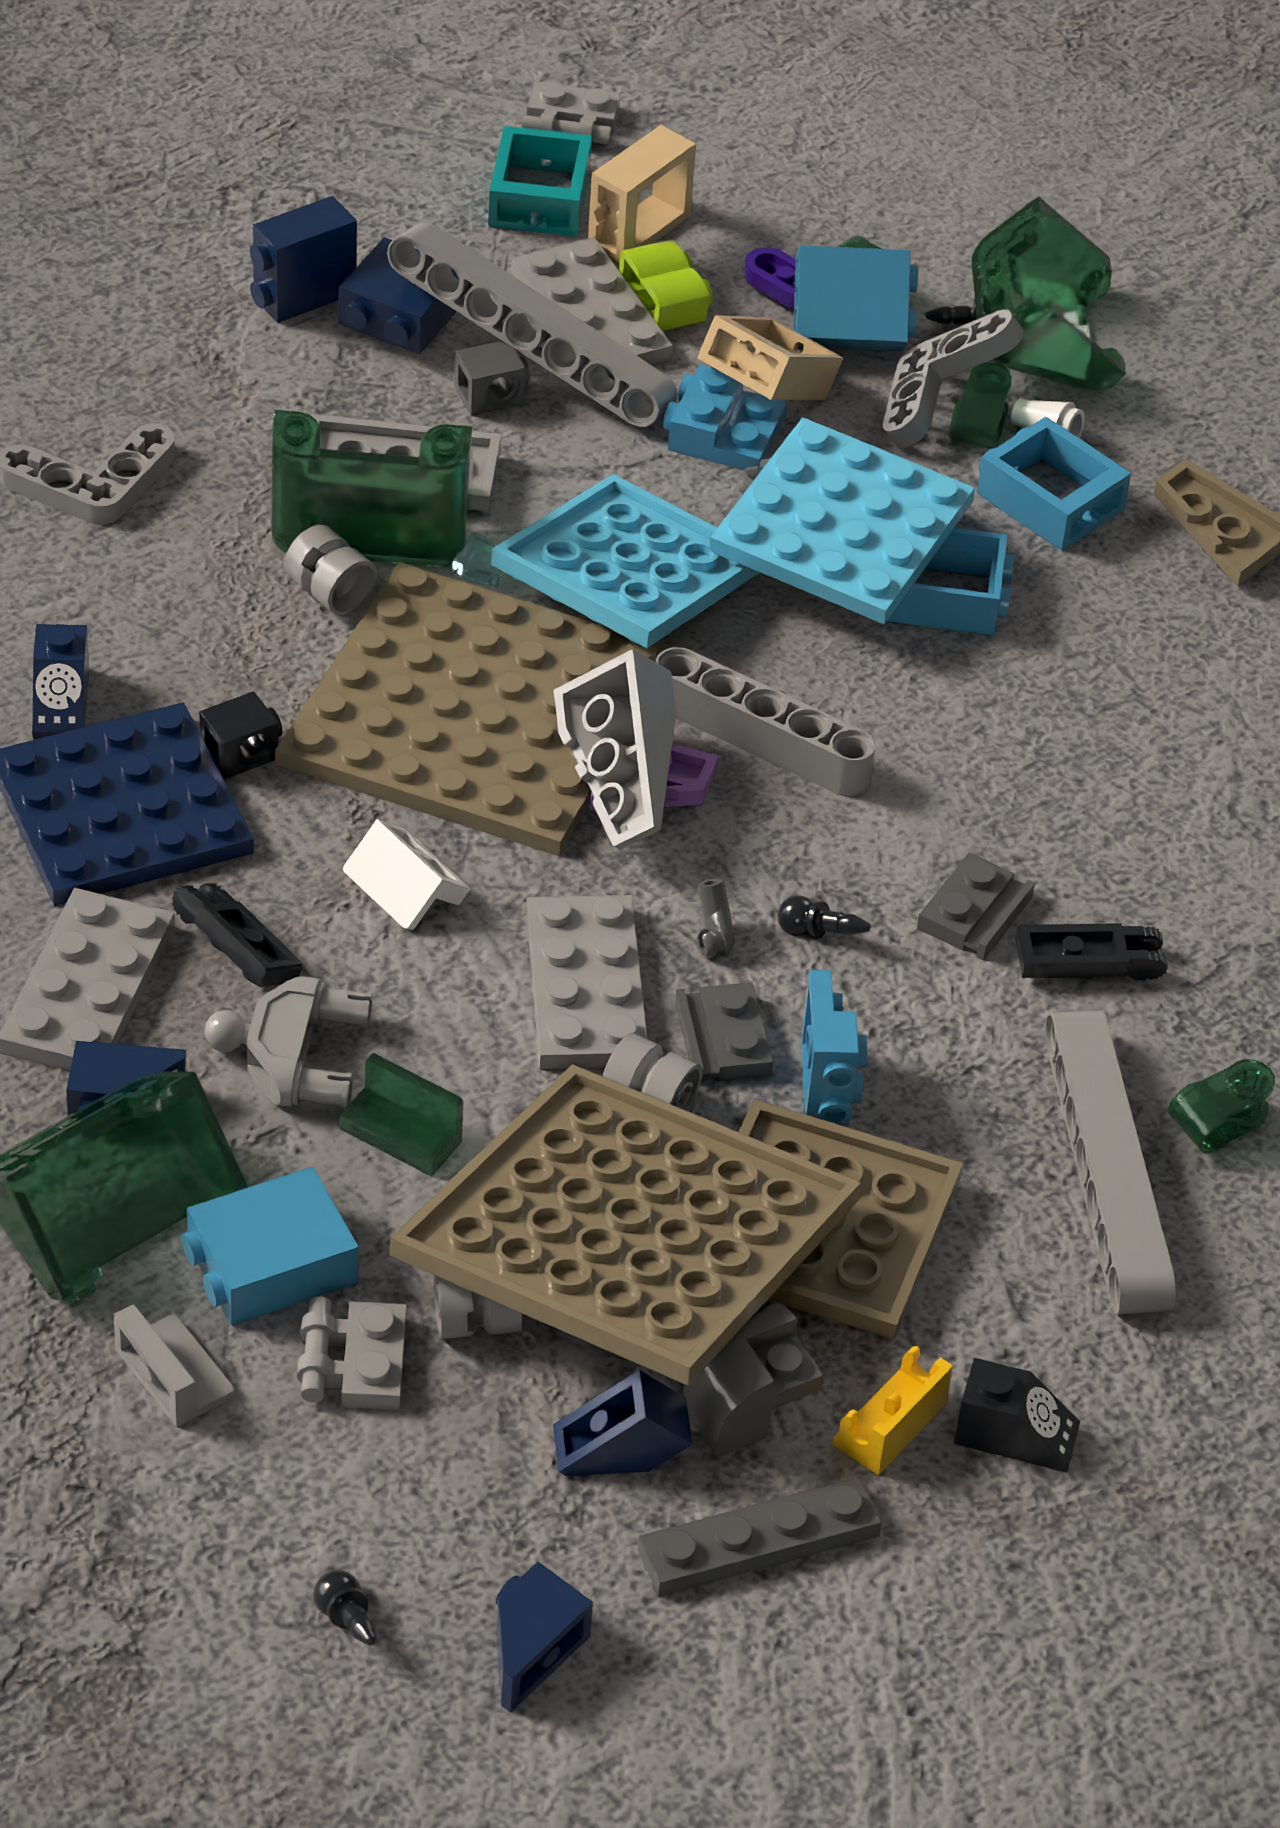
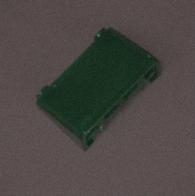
[971,196,1126,392]
[271,410,473,567]
[0,1071,248,1304]

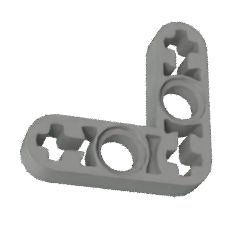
[883,310,1024,448]
[0,423,175,525]

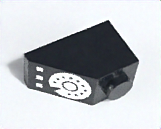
[954,1357,1081,1473]

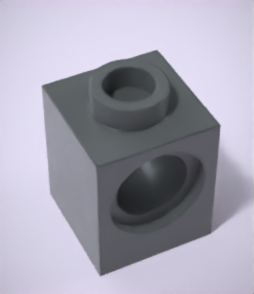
[454,341,530,416]

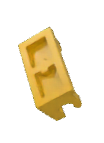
[832,1346,953,1475]

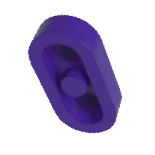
[744,247,796,310]

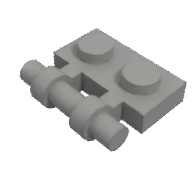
[522,81,621,144]
[297,1296,407,1410]

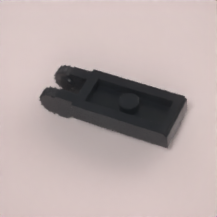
[171,883,303,987]
[1015,923,1168,980]

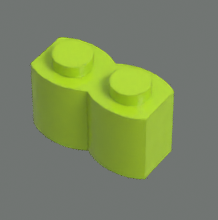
[619,240,713,331]

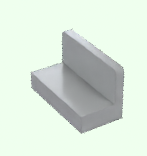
[114,1304,234,1428]

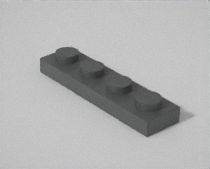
[637,1476,882,1597]

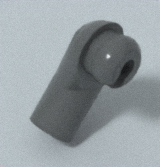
[697,878,735,958]

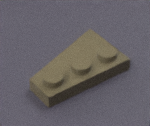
[1154,458,1280,586]

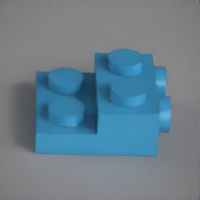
[663,364,788,470]
[801,970,868,1125]

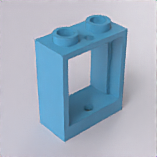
[977,417,1131,551]
[887,527,1015,636]

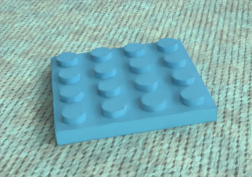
[709,417,975,624]
[491,474,760,648]

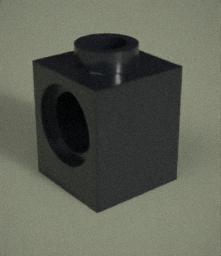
[199,691,283,780]

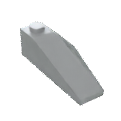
[554,649,676,850]

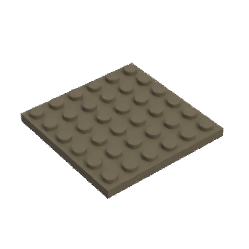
[275,562,672,856]
[390,1064,861,1386]

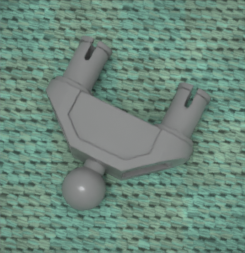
[204,976,373,1108]

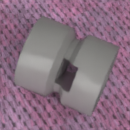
[284,524,378,616]
[602,1033,703,1111]
[434,1275,522,1339]

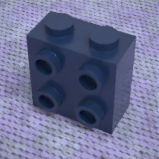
[250,196,357,323]
[338,237,459,354]

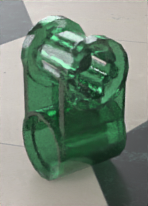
[949,362,1012,449]
[1168,1059,1275,1154]

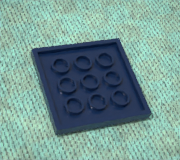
[0,702,254,906]

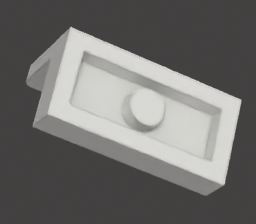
[343,819,470,930]

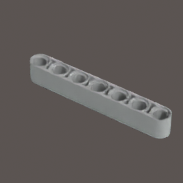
[387,223,678,427]
[1045,1009,1176,1315]

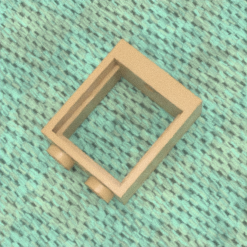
[588,125,696,264]
[697,315,843,400]

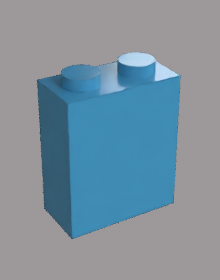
[793,245,918,351]
[181,1166,358,1326]

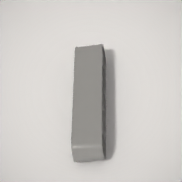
[656,647,876,797]

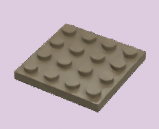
[739,1099,964,1340]

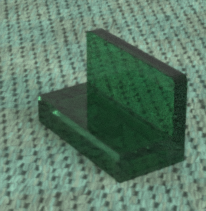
[340,1053,464,1177]

